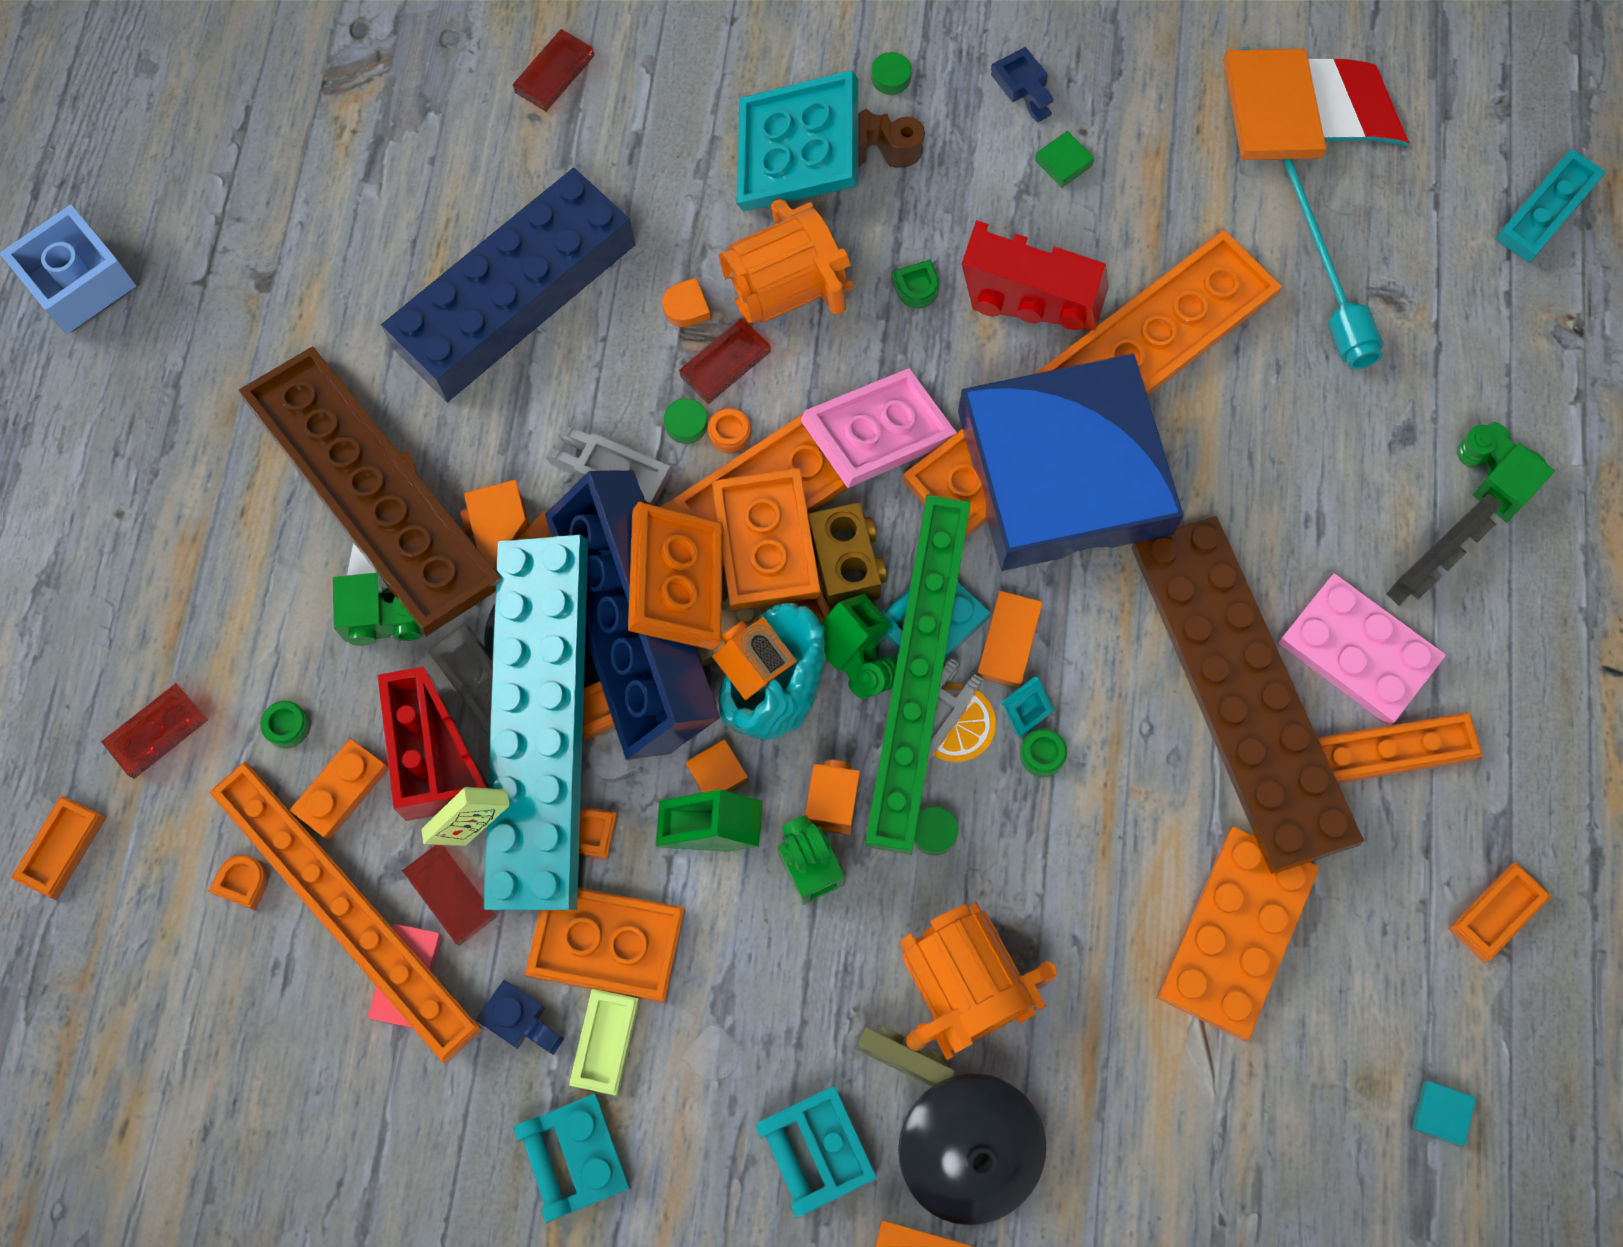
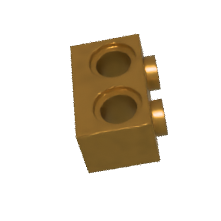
[808,502,887,610]

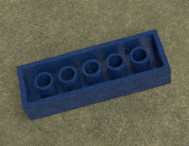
[381,167,635,403]
[545,470,720,760]

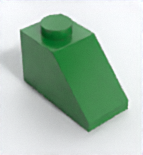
[655,789,762,852]

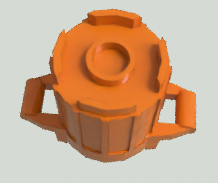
[718,199,854,323]
[898,902,1057,1061]

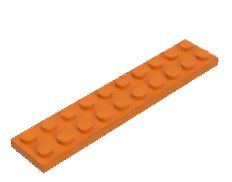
[902,230,1282,539]

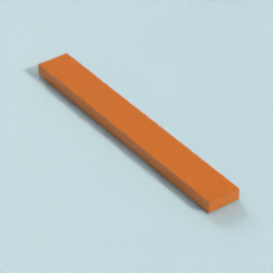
[209,761,483,1064]

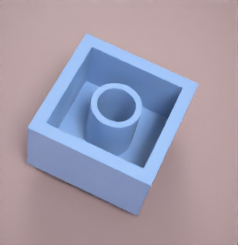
[0,204,136,335]

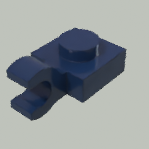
[991,47,1053,122]
[476,980,564,1055]

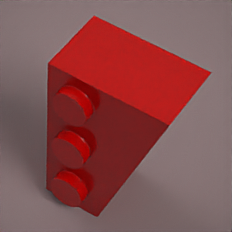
[961,220,1109,331]
[377,666,488,821]

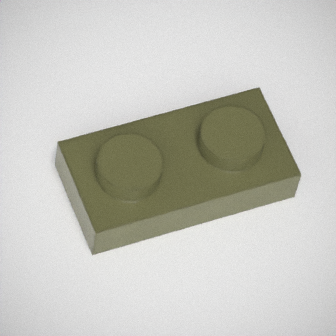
[856,1025,955,1087]

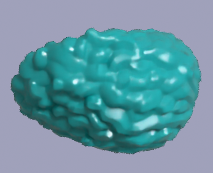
[718,603,826,740]

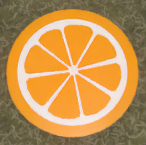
[934,683,996,762]

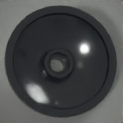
[898,1074,1046,1225]

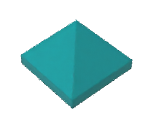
[1000,676,1054,738]

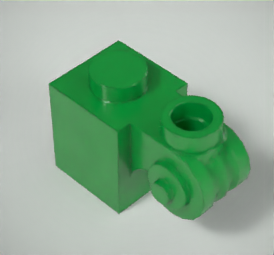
[1457,422,1555,523]
[333,573,421,646]
[821,594,897,700]
[778,815,845,905]

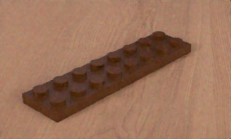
[239,346,501,637]
[1132,516,1364,874]

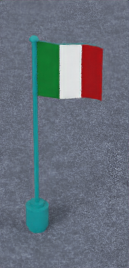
[1241,47,1409,370]

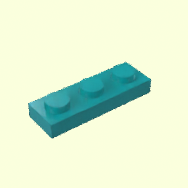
[1495,148,1606,263]

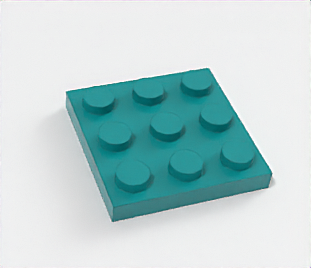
[736,70,858,212]

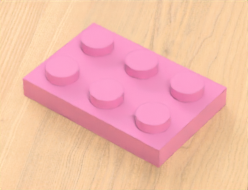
[801,368,957,488]
[1278,573,1446,726]

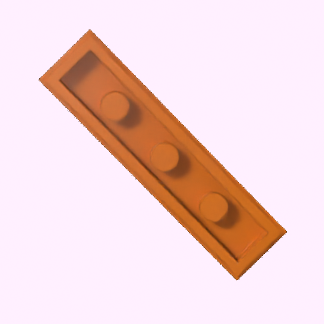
[1318,712,1483,784]

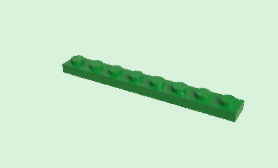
[865,495,971,855]

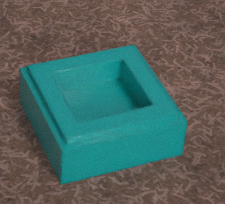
[1411,1081,1476,1147]

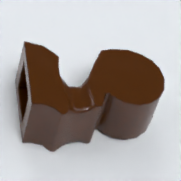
[858,109,925,168]

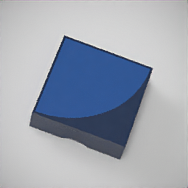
[958,354,1184,571]

